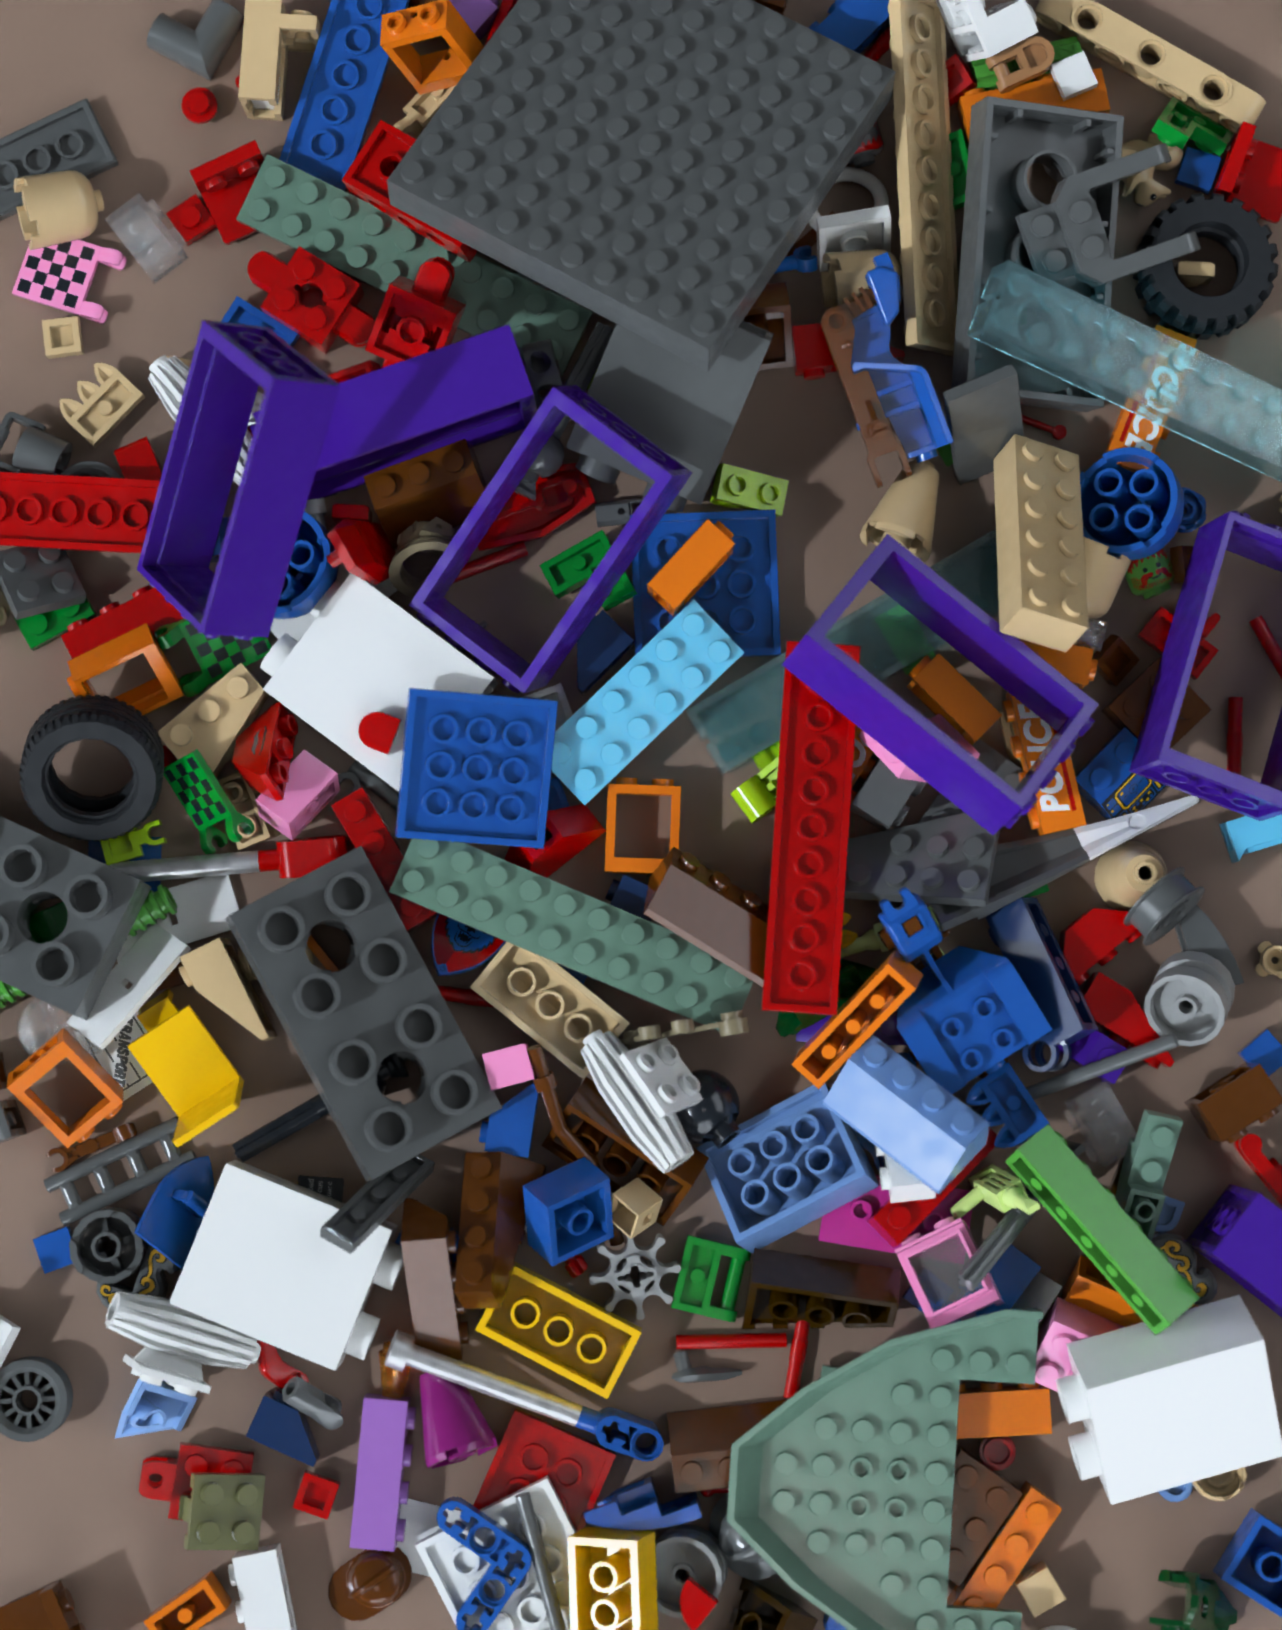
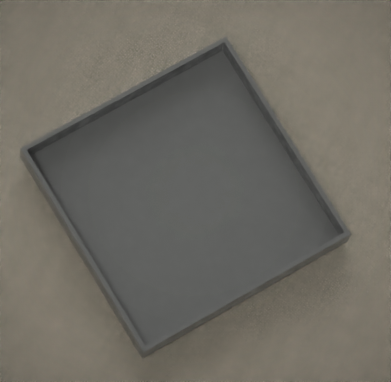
[387,0,896,372]

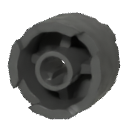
[69,1207,149,1284]

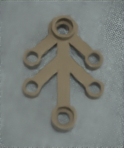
[620,1010,750,1050]

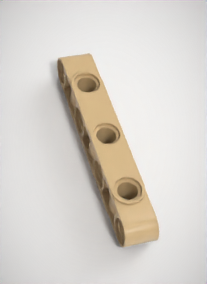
[1034,0,1266,133]

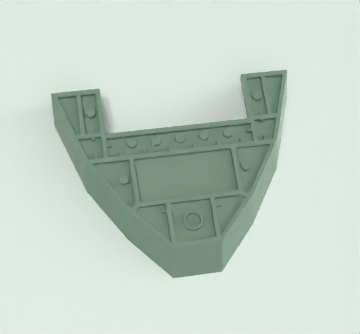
[726,1308,1043,1630]

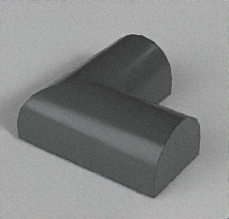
[146,0,244,81]

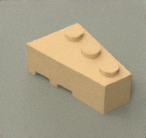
[158,663,269,778]

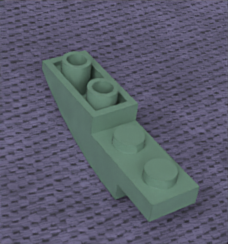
[1115,1109,1184,1242]

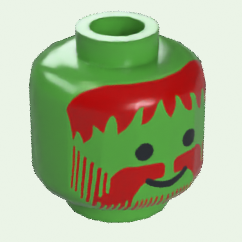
[1125,549,1174,600]

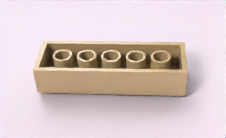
[993,434,1089,653]

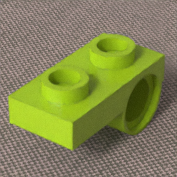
[710,463,789,517]
[730,756,779,824]

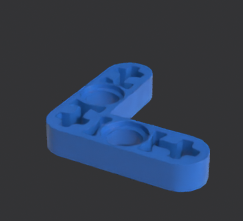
[437,1497,532,1630]

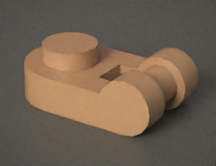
[985,36,1055,94]

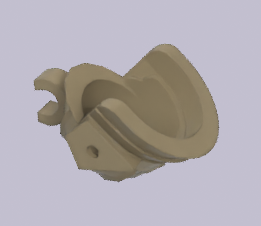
[389,516,457,598]

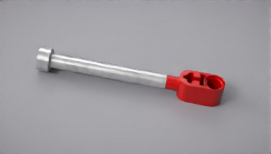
[104,835,347,882]

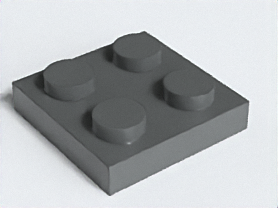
[0,547,86,620]

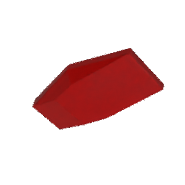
[478,463,597,551]
[326,519,396,586]

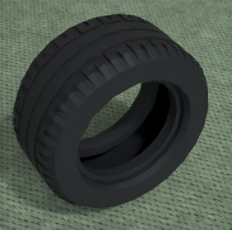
[20,695,164,841]

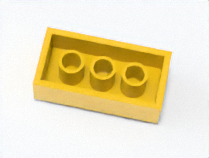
[475,1261,642,1399]
[568,1527,658,1630]

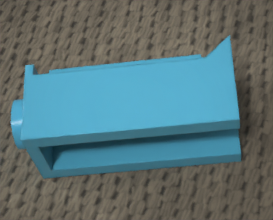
[1219,815,1282,863]

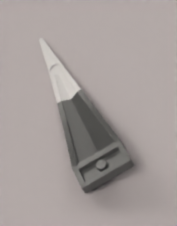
[929,795,1200,931]

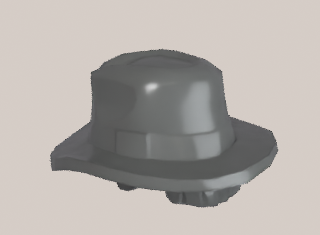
[709,1493,776,1580]

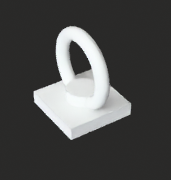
[808,167,891,272]

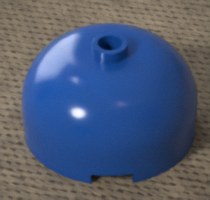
[1080,447,1185,561]
[274,511,339,619]

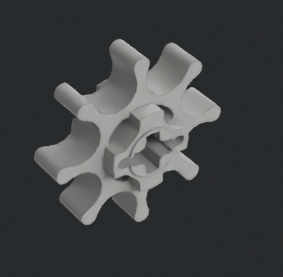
[588,1233,681,1320]

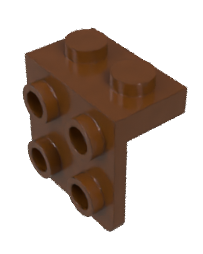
[0,1580,86,1630]

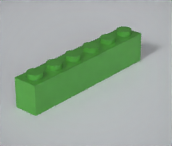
[1005,1124,1200,1335]

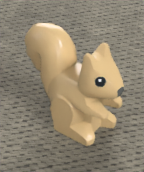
[1121,133,1183,207]

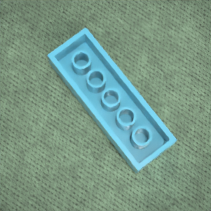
[551,599,745,805]

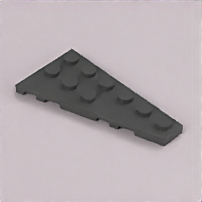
[768,813,1000,907]

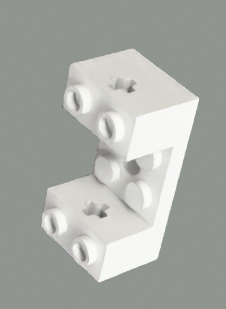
[936,0,1039,62]

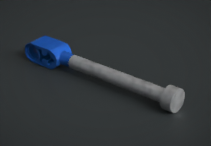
[384,1330,664,1461]

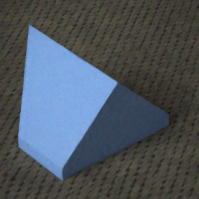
[114,1379,198,1439]

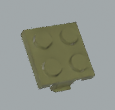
[178,1472,266,1550]

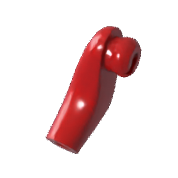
[257,1340,309,1389]

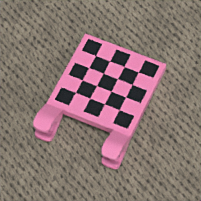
[12,240,127,324]

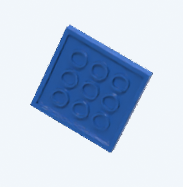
[630,510,781,657]
[395,687,558,849]

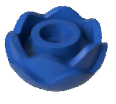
[1177,487,1206,533]

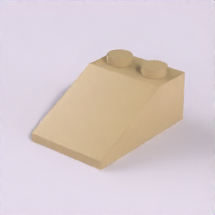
[179,937,278,1041]

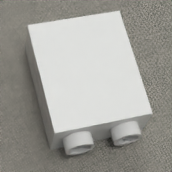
[260,573,498,792]
[169,1160,404,1371]
[1056,1295,1282,1505]

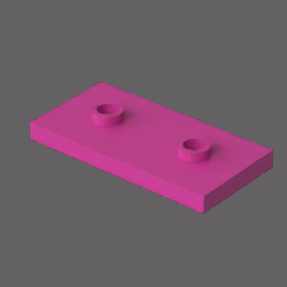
[818,1175,972,1265]

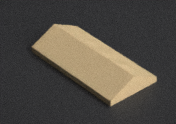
[470,942,630,1080]

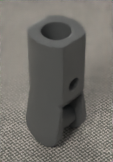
[595,498,644,527]
[282,1376,343,1430]

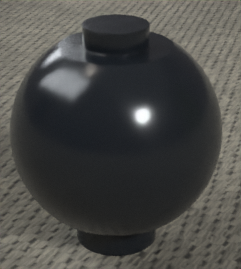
[676,1070,741,1149]

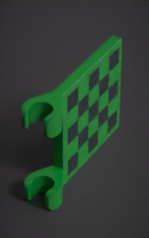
[154,619,272,697]
[164,749,254,855]

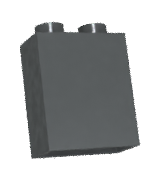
[566,320,774,513]

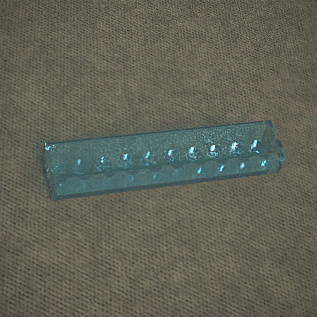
[967,260,1282,482]
[685,529,999,777]

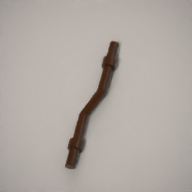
[527,1044,624,1246]

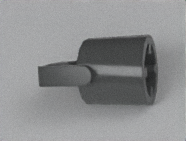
[0,412,72,475]

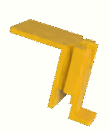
[127,989,244,1148]

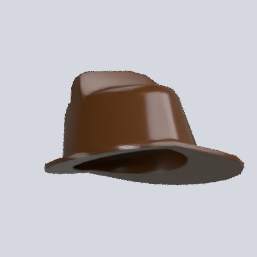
[329,1547,412,1621]

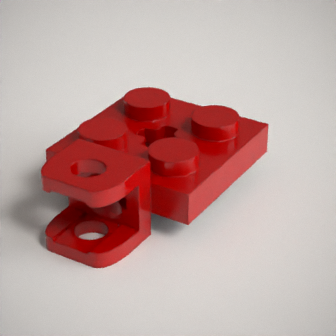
[139,1442,254,1521]

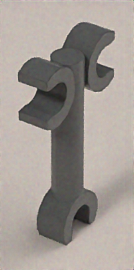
[338,760,399,811]

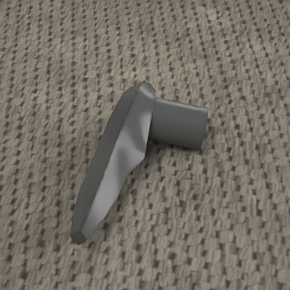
[672,1350,742,1383]

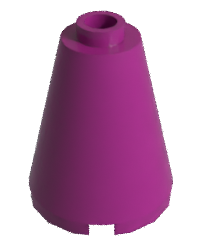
[419,1373,498,1469]

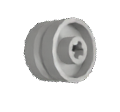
[1144,951,1235,1047]
[655,1525,728,1618]

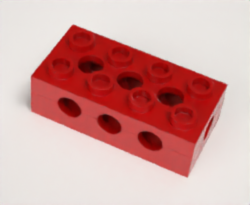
[342,120,477,263]

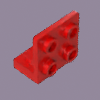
[1213,121,1282,224]
[190,140,264,245]

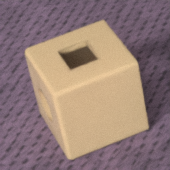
[611,1177,663,1239]
[1013,1561,1066,1618]

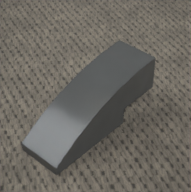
[1174,905,1244,985]

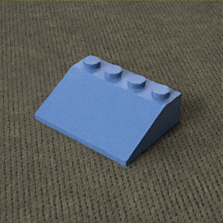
[697,1082,880,1253]

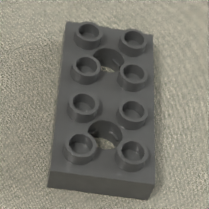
[951,96,1124,412]
[0,816,151,1020]
[225,846,502,1181]

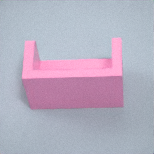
[256,749,340,841]
[482,1043,535,1090]

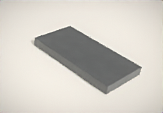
[0,98,119,221]
[943,364,1024,485]

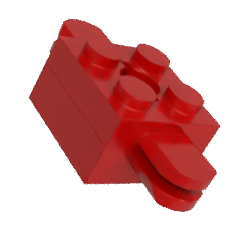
[247,246,375,354]
[365,257,466,368]

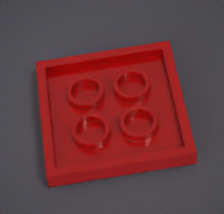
[473,1408,616,1531]

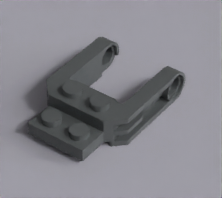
[1015,143,1201,288]

